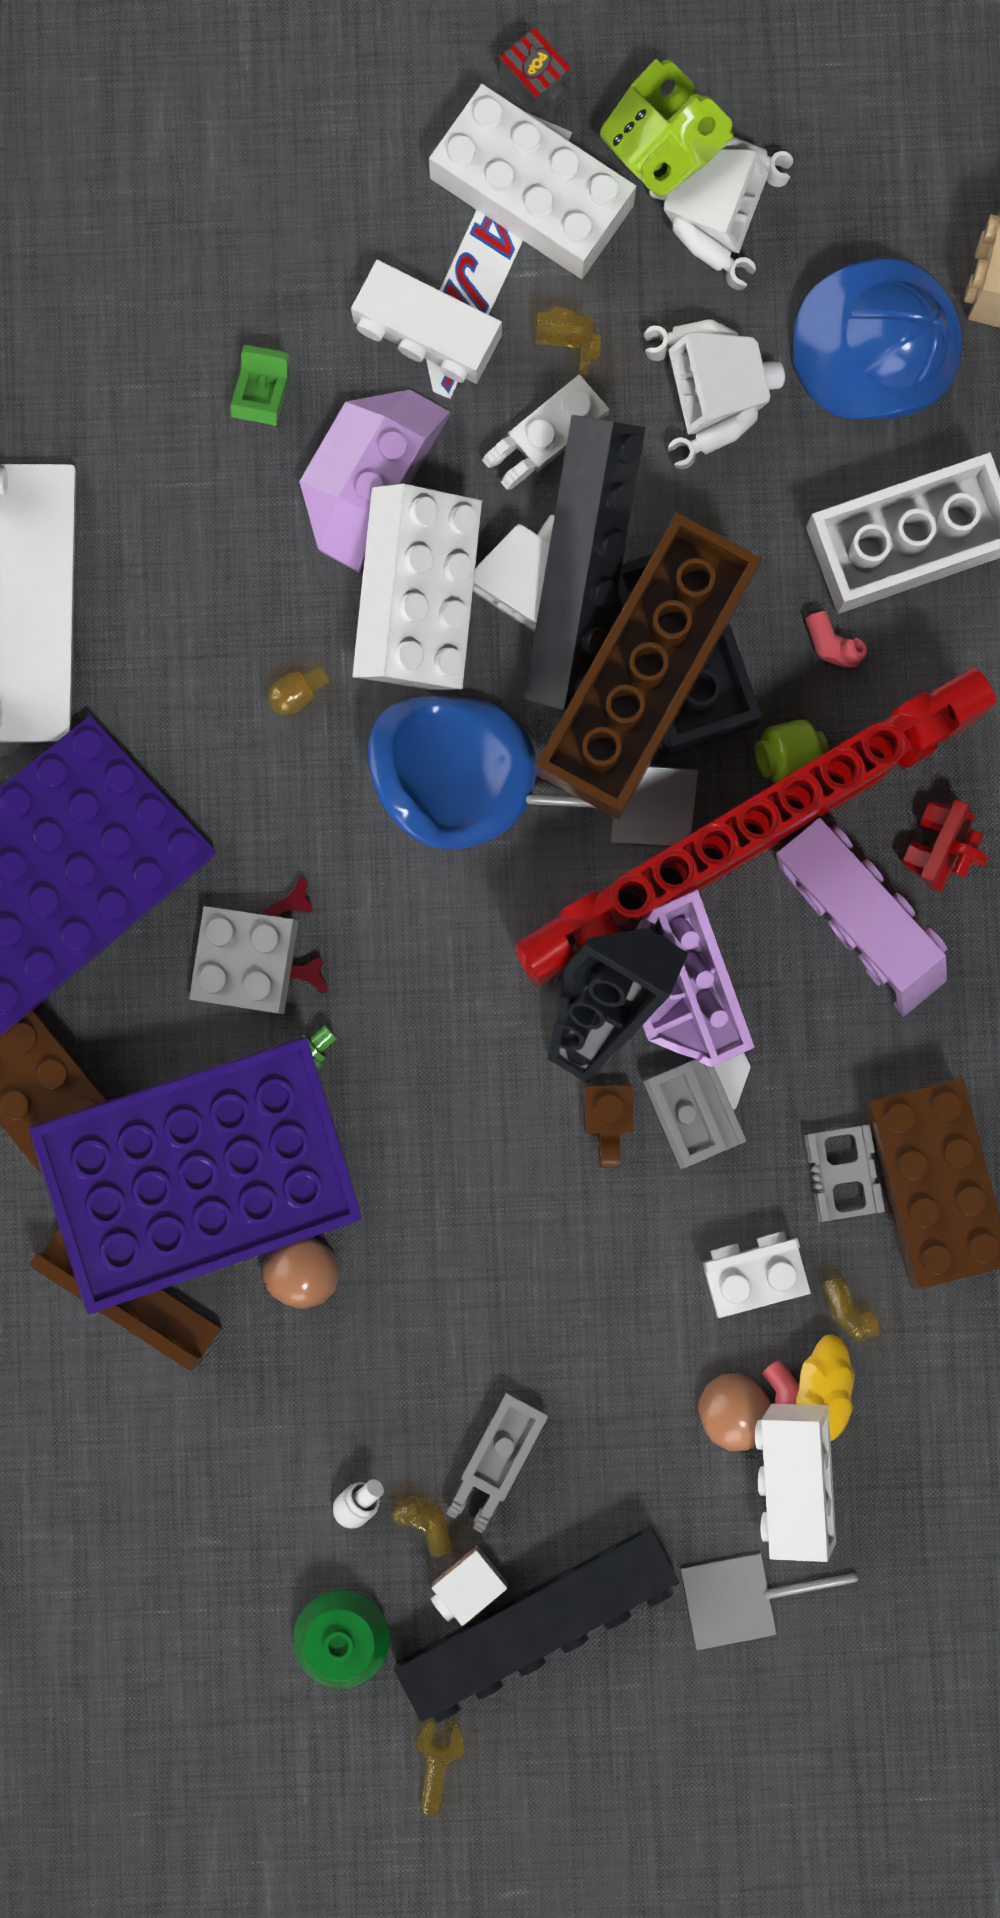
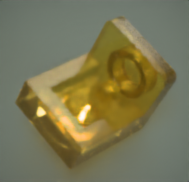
[536,307,602,375]

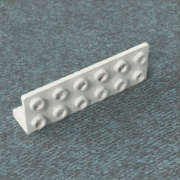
[0,464,76,743]

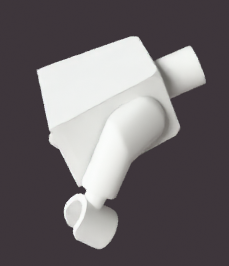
[650,137,793,290]
[644,319,785,469]

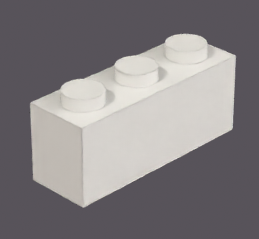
[351,260,502,384]
[755,1404,836,1562]

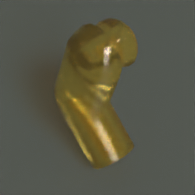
[822,1277,880,1343]

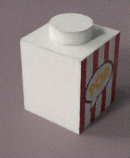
[431,1545,507,1626]

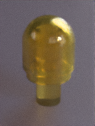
[267,665,330,716]

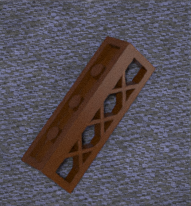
[28,1228,222,1371]

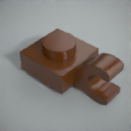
[584,1085,634,1168]

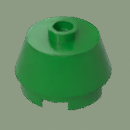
[293,1590,390,1688]

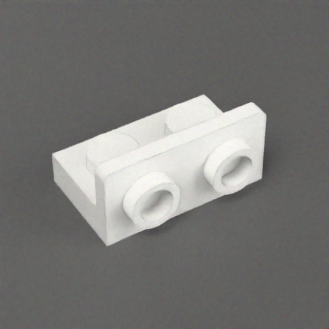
[702,1231,811,1318]

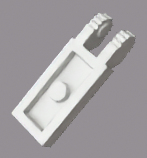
[482,374,609,490]

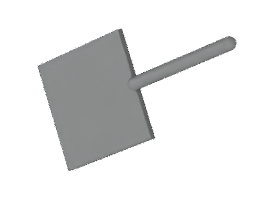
[526,766,698,846]
[681,1553,858,1650]

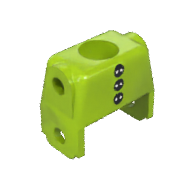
[600,59,734,197]

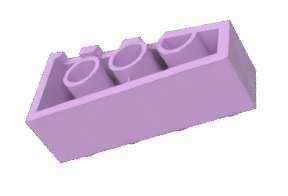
[776,818,947,1017]

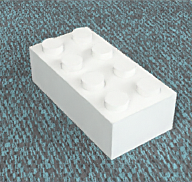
[429,84,636,280]
[806,452,1000,614]
[352,484,482,690]

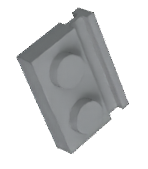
[643,1059,746,1169]

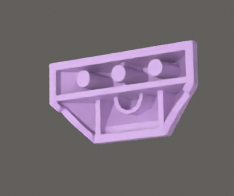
[299,390,450,573]
[635,886,755,1067]

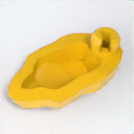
[796,1334,856,1441]

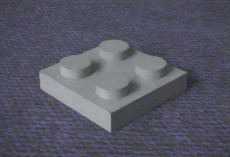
[189,906,299,1014]

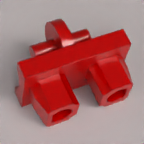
[902,799,989,893]

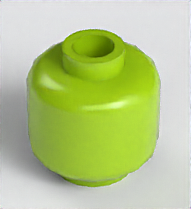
[754,719,829,783]

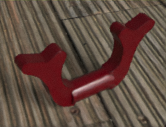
[262,877,327,994]

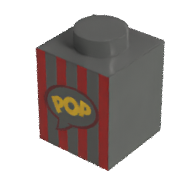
[499,27,571,115]

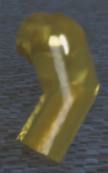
[392,1496,453,1558]

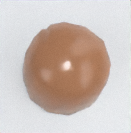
[261,1237,340,1309]
[698,1373,771,1452]

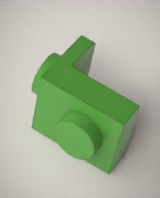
[231,345,289,426]

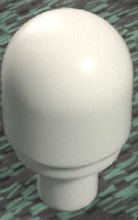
[333,1479,384,1529]

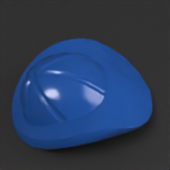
[793,257,963,420]
[368,696,537,850]

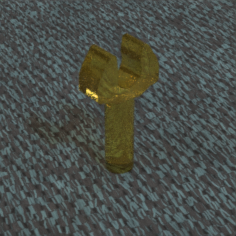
[416,1719,465,1815]

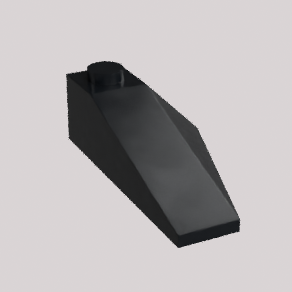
[547,928,688,1083]

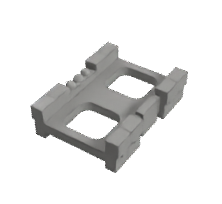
[803,1124,885,1222]

